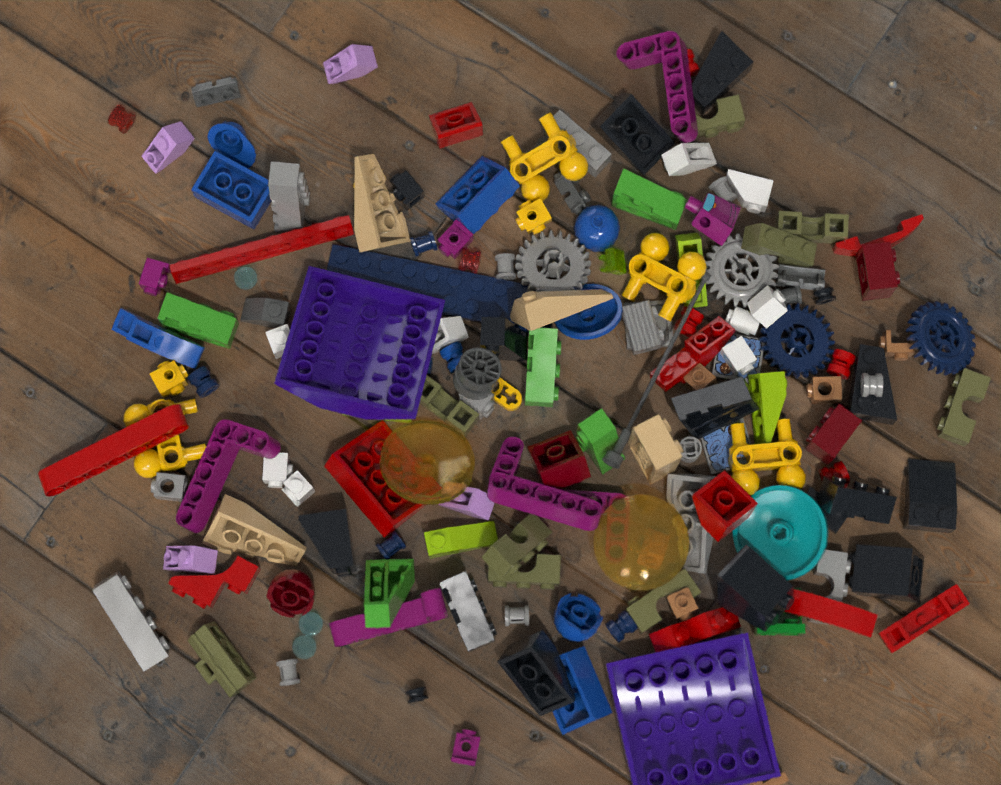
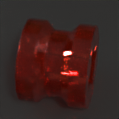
[107,105,136,134]
[459,248,482,274]

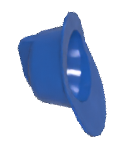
[208,121,256,168]

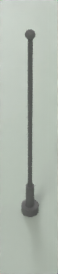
[602,272,710,469]

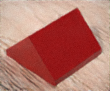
[429,102,483,149]

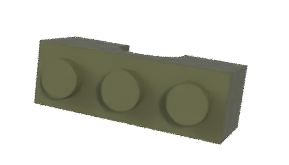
[675,95,745,143]
[775,211,849,244]
[741,223,817,267]
[937,368,991,447]
[420,375,479,437]
[481,514,552,578]
[488,554,561,590]
[625,569,701,634]

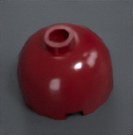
[266,569,315,618]

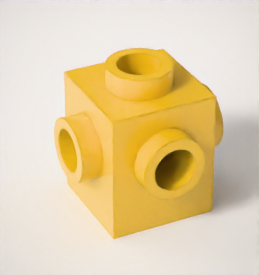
[515,198,552,235]
[150,360,189,398]

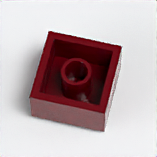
[855,242,900,301]
[805,404,862,466]
[527,430,591,490]

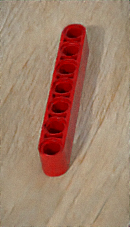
[38,404,189,497]

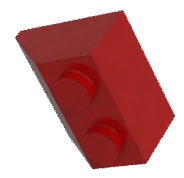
[692,470,758,542]

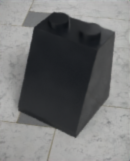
[298,509,356,577]
[849,544,924,603]
[717,545,794,632]

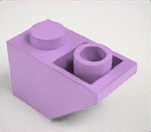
[323,44,378,84]
[142,121,195,173]
[163,546,218,574]

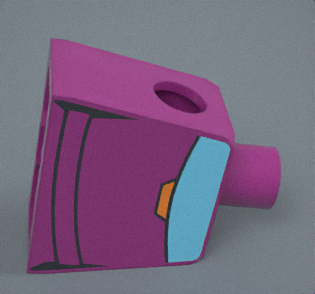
[684,193,741,246]

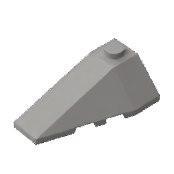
[666,473,716,573]

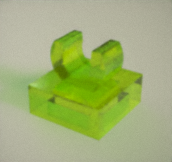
[599,248,627,276]

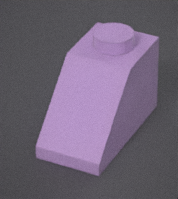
[438,483,494,520]

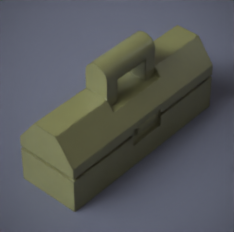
[188,621,257,698]

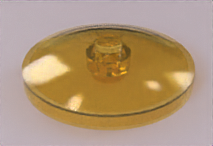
[380,420,475,505]
[593,495,689,591]

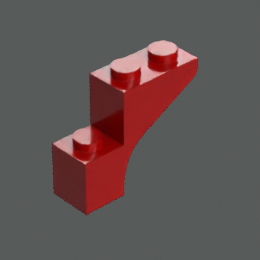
[168,556,261,609]
[649,607,741,652]

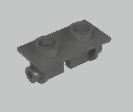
[191,76,241,108]
[553,172,591,216]
[776,264,826,291]

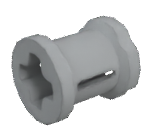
[708,176,738,202]
[495,253,516,281]
[505,605,529,626]
[276,659,301,686]

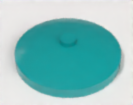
[733,485,829,580]

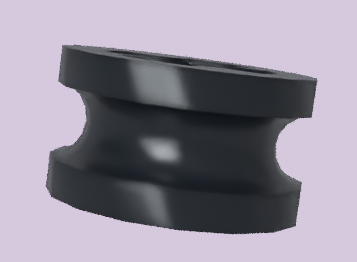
[813,287,836,305]
[405,686,429,704]

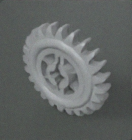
[515,230,591,292]
[705,233,779,308]

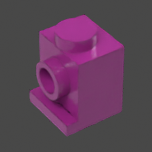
[438,219,474,260]
[139,258,171,296]
[451,729,480,767]

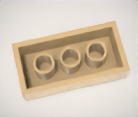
[628,414,683,485]

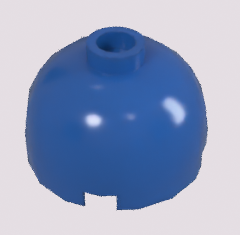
[574,204,620,252]
[554,594,603,642]

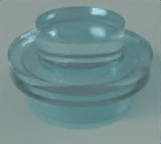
[234,267,257,290]
[299,612,323,636]
[292,635,317,659]

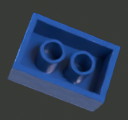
[191,151,272,230]

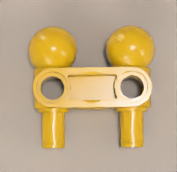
[501,112,588,203]
[621,233,707,322]
[123,399,206,478]
[728,419,806,496]

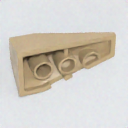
[354,154,410,253]
[510,289,613,331]
[202,494,307,566]

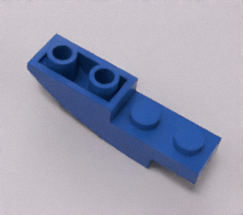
[111,308,205,369]

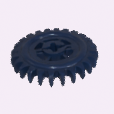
[906,301,976,376]
[759,303,835,379]

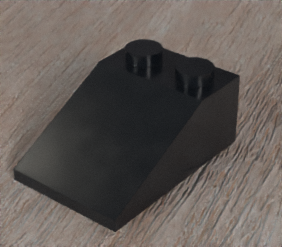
[591,93,675,175]
[903,459,957,533]
[497,630,576,716]

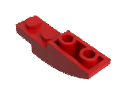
[650,316,735,392]

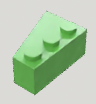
[611,168,687,230]
[157,292,239,349]
[525,328,561,407]
[576,408,625,475]
[364,559,415,628]

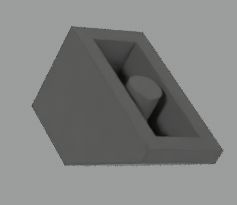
[240,298,291,328]

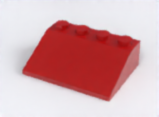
[324,420,443,538]

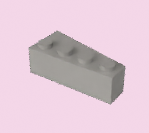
[268,161,311,233]
[92,570,170,671]

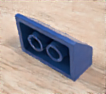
[435,156,520,234]
[552,646,613,735]

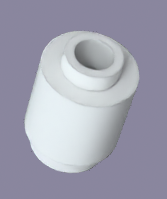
[725,306,760,335]

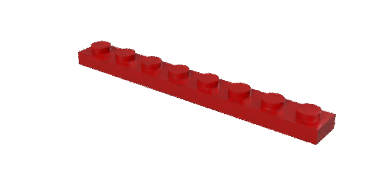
[169,215,354,284]

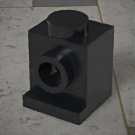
[390,171,424,211]

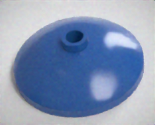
[554,284,623,340]

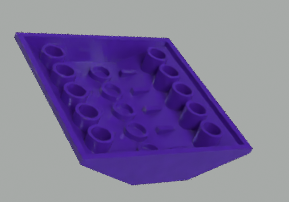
[274,266,445,420]
[606,633,781,785]

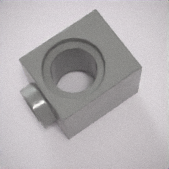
[151,472,188,502]

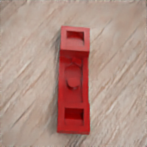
[832,214,924,256]
[878,584,970,654]
[784,589,878,638]

